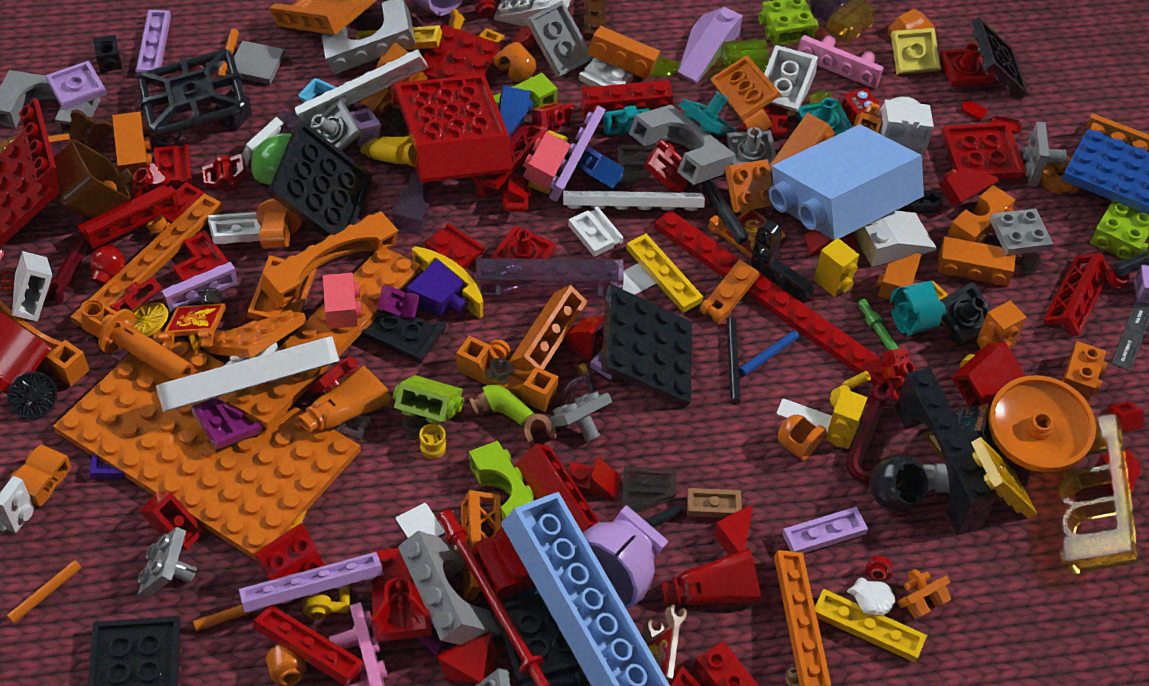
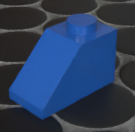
[576,146,625,188]

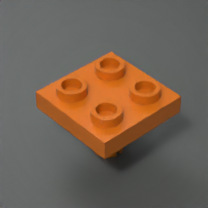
[725,159,773,213]

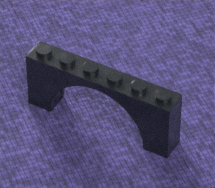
[895,368,997,536]

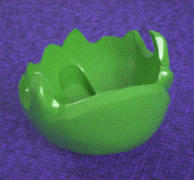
[251,134,291,185]

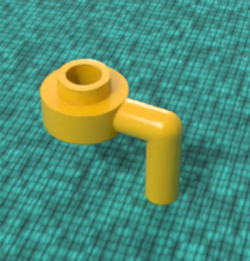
[830,371,871,409]
[303,584,350,620]

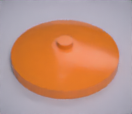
[988,375,1096,473]

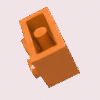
[976,300,1027,349]
[1062,341,1108,402]

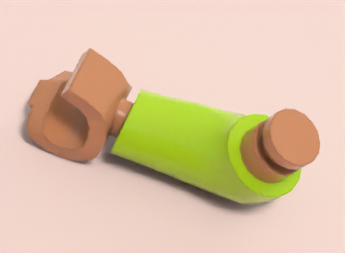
[469,385,557,448]

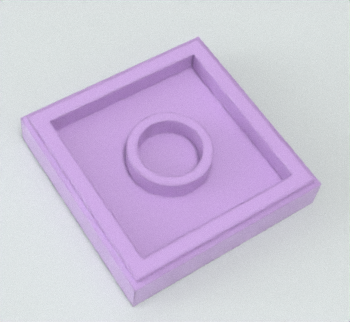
[45,61,107,110]

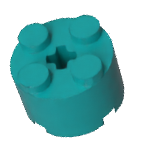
[890,281,946,336]

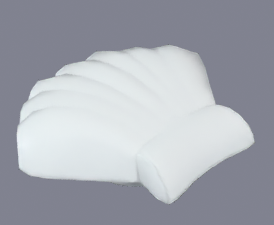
[847,578,895,615]

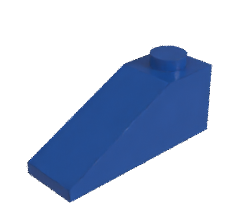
[498,86,533,139]

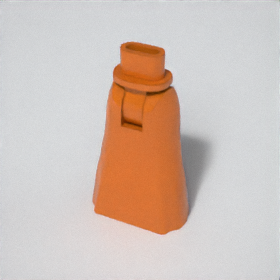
[298,365,390,432]

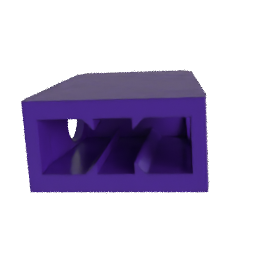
[407,259,469,317]

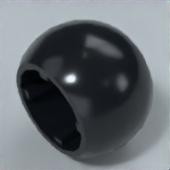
[870,454,928,512]

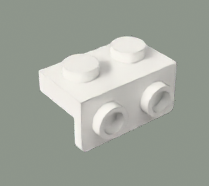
[0,476,34,534]

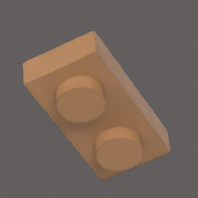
[687,488,742,518]

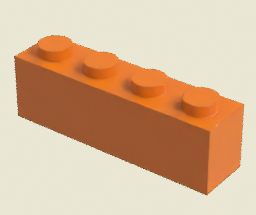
[508,285,588,371]

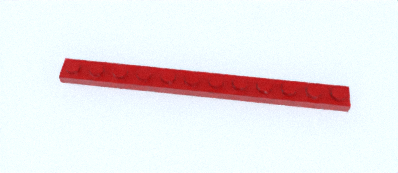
[654,210,887,390]

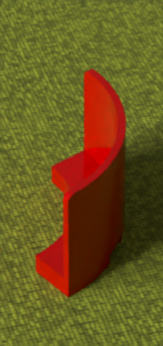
[0,312,51,394]

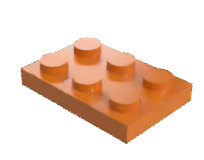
[247,255,317,321]

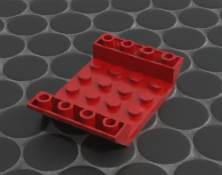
[388,74,513,183]
[0,98,60,247]

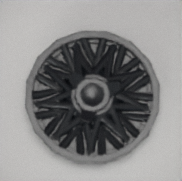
[7,371,57,420]

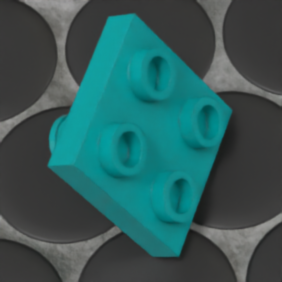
[679,91,736,137]
[795,98,852,136]

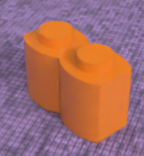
[9,444,72,507]

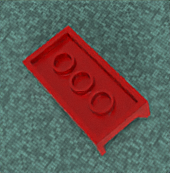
[370,548,432,642]

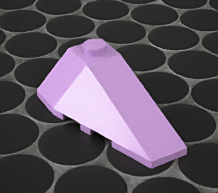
[678,7,743,84]

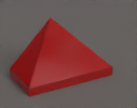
[437,631,500,683]

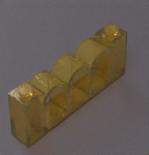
[1059,413,1139,574]

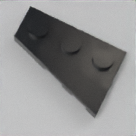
[360,313,446,364]

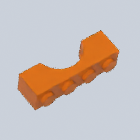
[456,335,558,412]

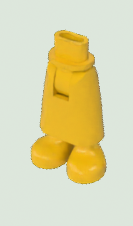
[360,136,416,167]

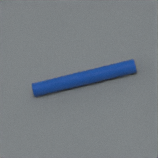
[739,330,799,376]

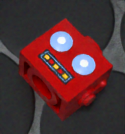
[841,88,881,127]

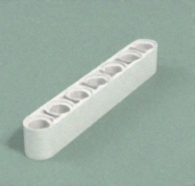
[156,337,340,412]

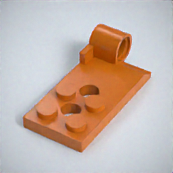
[710,55,781,134]

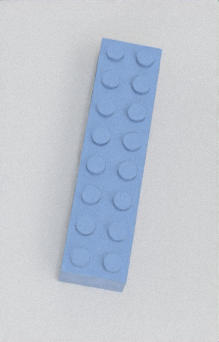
[501,492,670,686]

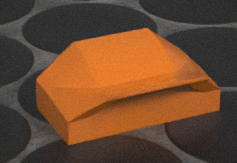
[887,9,936,36]

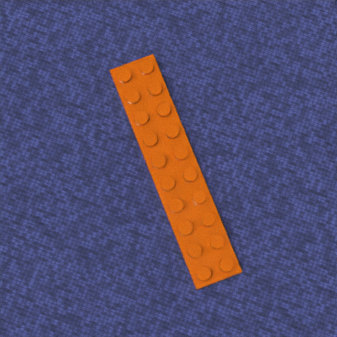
[226,246,421,430]

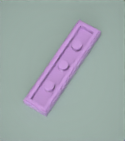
[136,10,171,77]

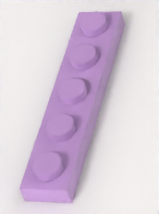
[549,106,605,202]
[239,552,383,613]

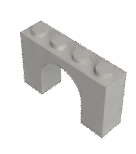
[322,0,416,74]
[0,70,100,137]
[629,105,736,185]
[398,531,500,645]

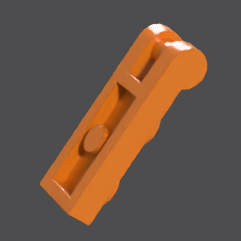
[699,259,759,325]

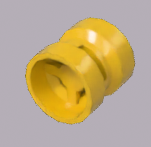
[419,423,446,459]

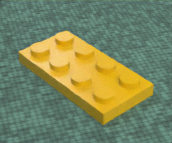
[971,437,1037,518]

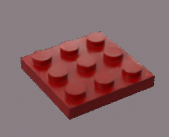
[422,24,503,80]
[941,122,1026,179]

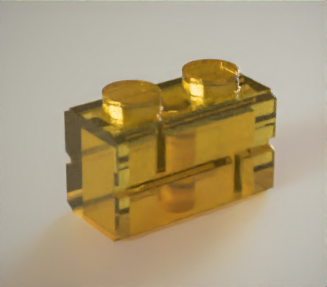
[826,0,875,43]

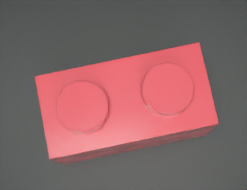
[523,132,571,190]
[323,273,362,329]

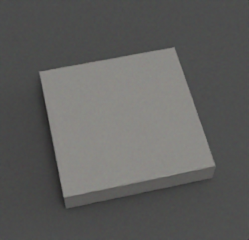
[227,41,285,85]

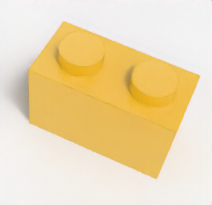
[814,238,859,297]
[825,389,868,449]

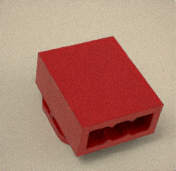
[473,528,536,600]

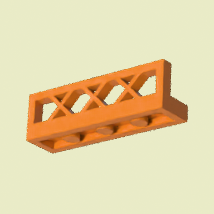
[1082,113,1149,152]
[461,490,501,600]

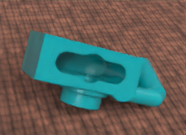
[602,106,649,136]

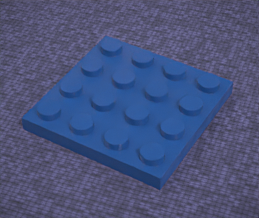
[1061,129,1149,215]

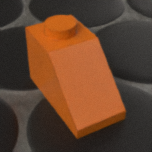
[876,253,921,300]

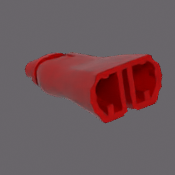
[661,549,761,606]

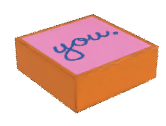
[48,133,71,156]

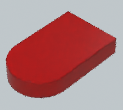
[961,101,989,122]

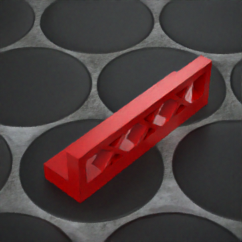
[473,122,548,198]
[78,185,179,249]
[1043,253,1110,336]
[253,605,364,686]

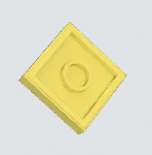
[891,28,941,75]

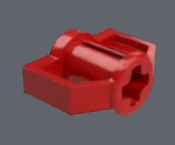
[202,154,247,191]

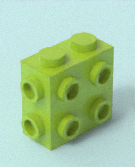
[759,0,818,47]
[1090,201,1149,259]
[393,375,464,424]

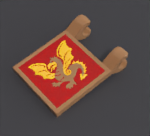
[643,605,687,681]

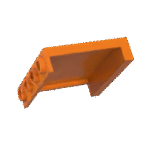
[269,0,377,35]

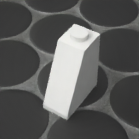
[12,251,52,322]

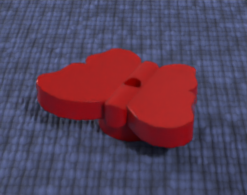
[511,26,537,49]
[130,163,169,200]

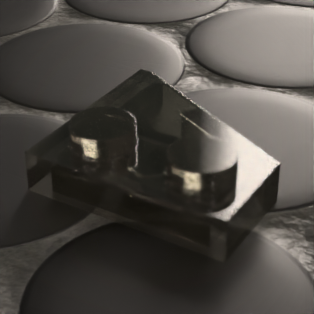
[617,145,657,188]
[622,466,677,513]

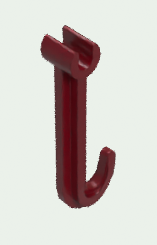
[46,233,114,305]
[846,384,891,482]

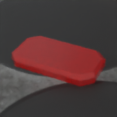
[991,116,1022,133]

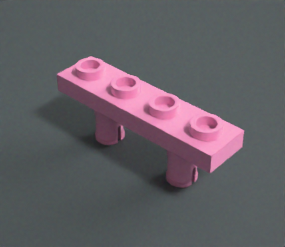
[798,35,884,89]
[329,602,388,686]

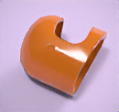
[494,42,536,82]
[777,414,826,461]

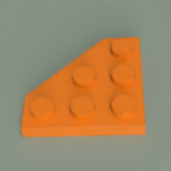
[203,310,307,358]

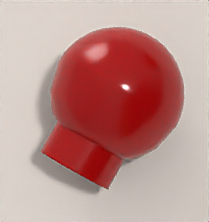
[90,246,125,286]

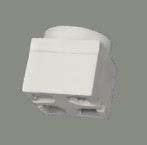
[878,97,934,161]

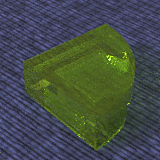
[652,56,680,77]
[810,91,832,103]

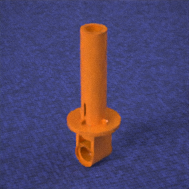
[256,199,302,249]
[80,299,194,380]

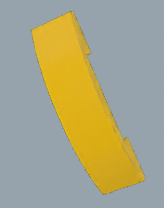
[412,246,483,319]

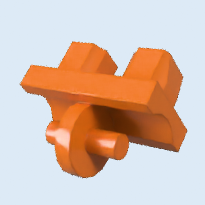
[896,569,951,619]

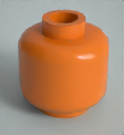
[266,644,307,686]

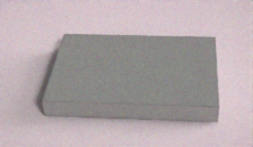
[525,0,594,78]

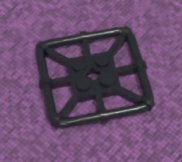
[138,48,246,138]

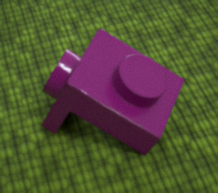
[377,285,419,319]

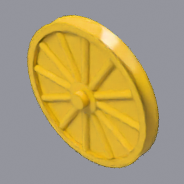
[134,302,168,337]

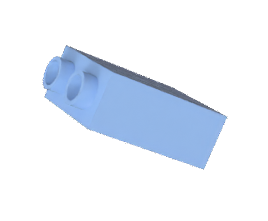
[769,124,924,240]

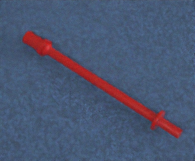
[437,509,550,686]

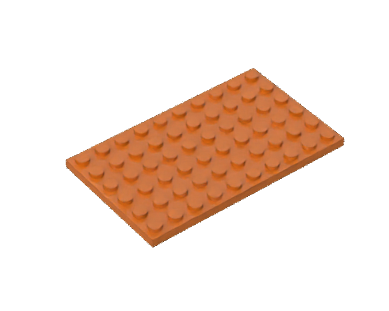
[53,327,361,562]

